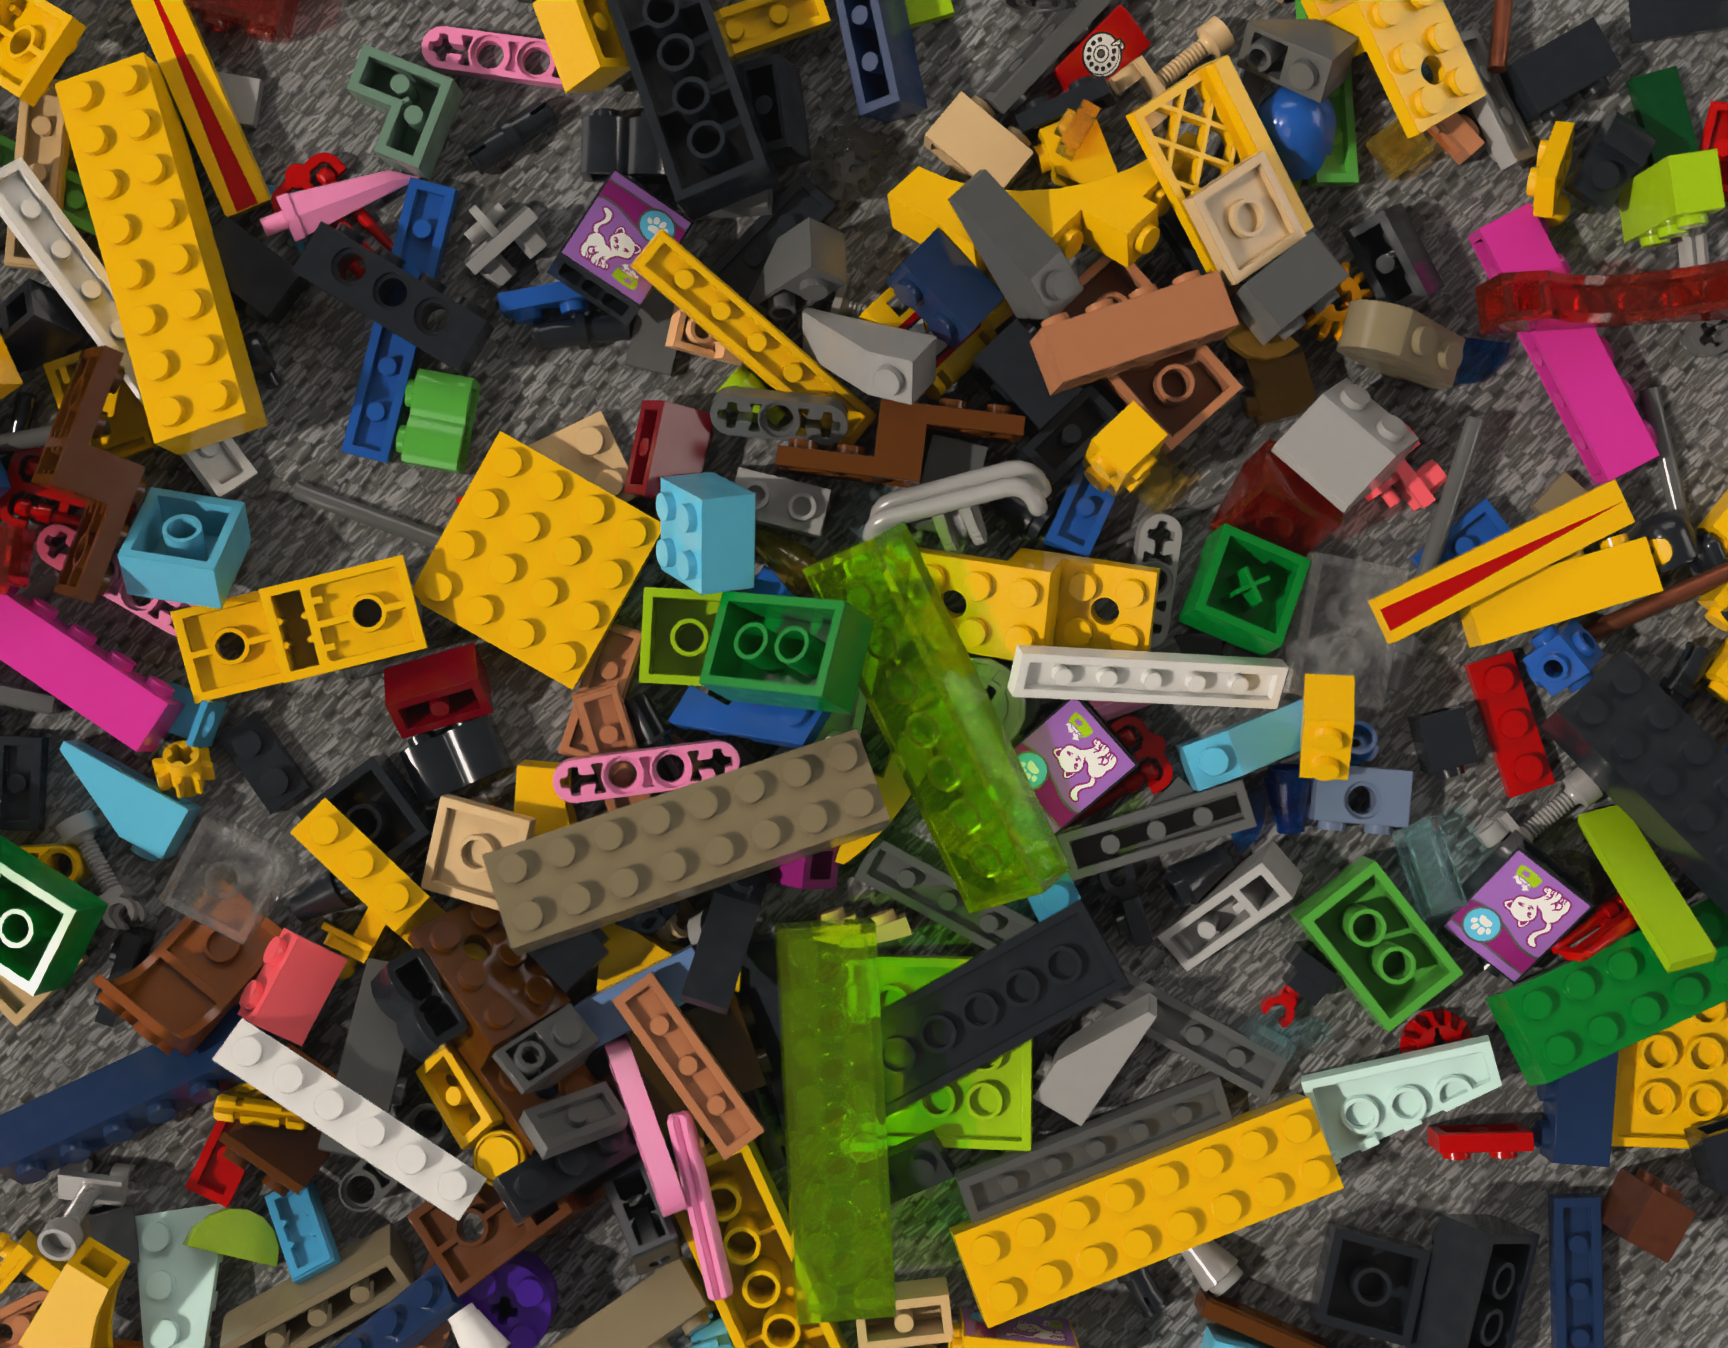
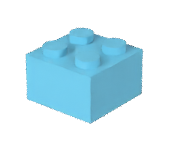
[656,472,755,595]
[118,487,251,609]

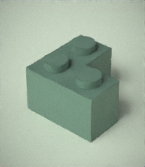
[346,44,464,181]

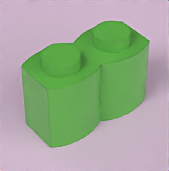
[396,368,481,475]

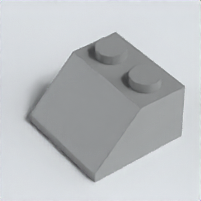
[1271,377,1419,513]

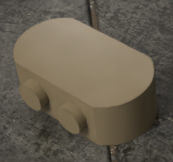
[1336,299,1466,389]

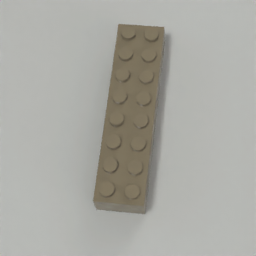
[482,729,890,956]

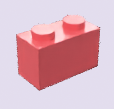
[238,928,348,1046]

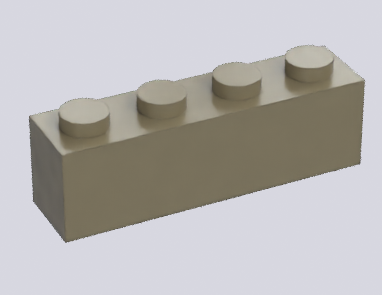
[219,1223,414,1348]
[546,1257,717,1348]

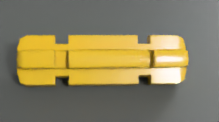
[213,1094,308,1131]

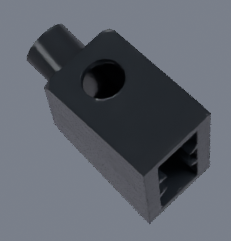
[601,1160,683,1275]

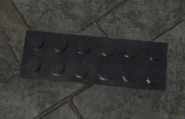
[832,898,1130,1121]

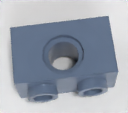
[1305,765,1413,835]

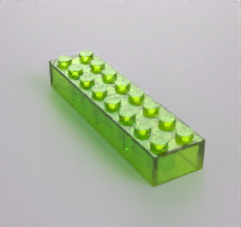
[802,521,1071,914]
[775,918,896,1324]

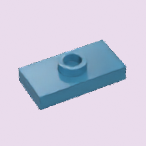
[264,1180,342,1284]

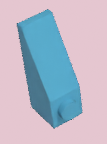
[1175,698,1303,792]
[59,739,202,861]

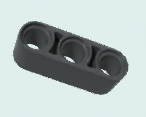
[338,1096,450,1212]

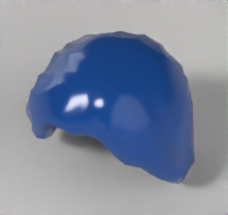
[1257,86,1337,182]

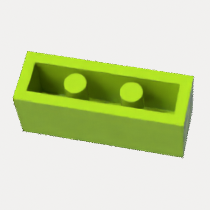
[1618,149,1726,249]

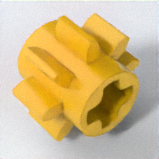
[152,740,215,799]

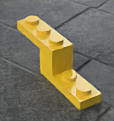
[290,798,488,960]

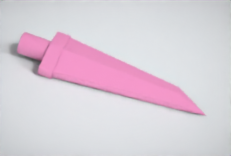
[259,170,420,242]

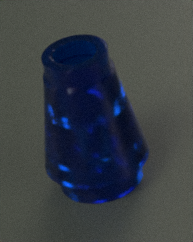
[1263,763,1311,834]

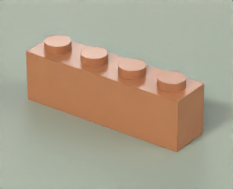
[1030,270,1239,396]

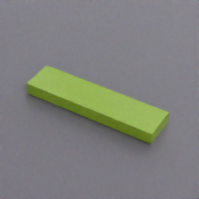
[1577,805,1717,973]

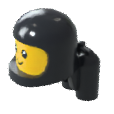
[1637,511,1728,575]

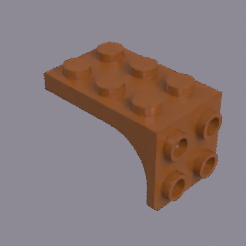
[92,879,282,1058]

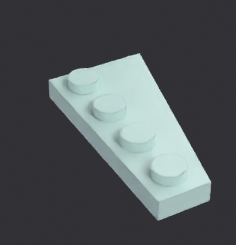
[1301,1035,1502,1165]
[135,1203,230,1348]

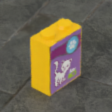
[947,1308,1079,1348]

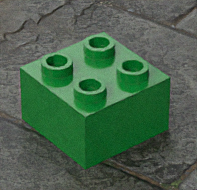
[1177,523,1311,656]

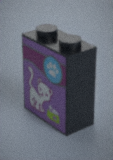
[547,168,694,326]
[989,699,1140,839]
[1439,830,1594,985]

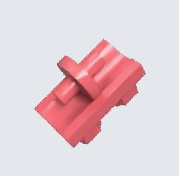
[1365,424,1447,511]

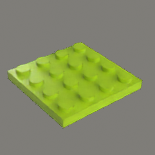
[843,953,1033,1151]

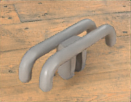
[862,460,1052,558]

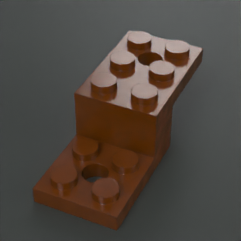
[31,345,147,604]
[775,397,1026,488]
[407,901,598,1156]
[407,1073,671,1297]

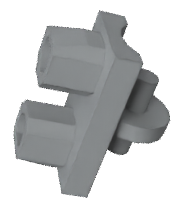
[463,202,549,288]

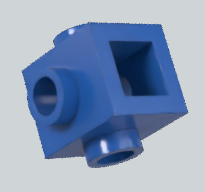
[1522,618,1604,697]

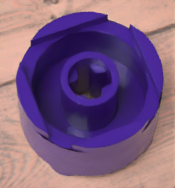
[456,1250,559,1348]

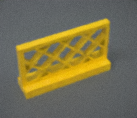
[1126,54,1314,284]

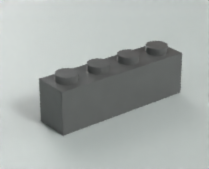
[1057,779,1257,881]
[318,958,413,1159]

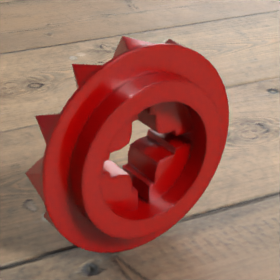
[1399,1009,1474,1054]

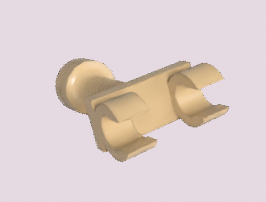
[1107,16,1235,130]

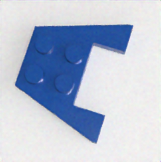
[668,566,832,748]

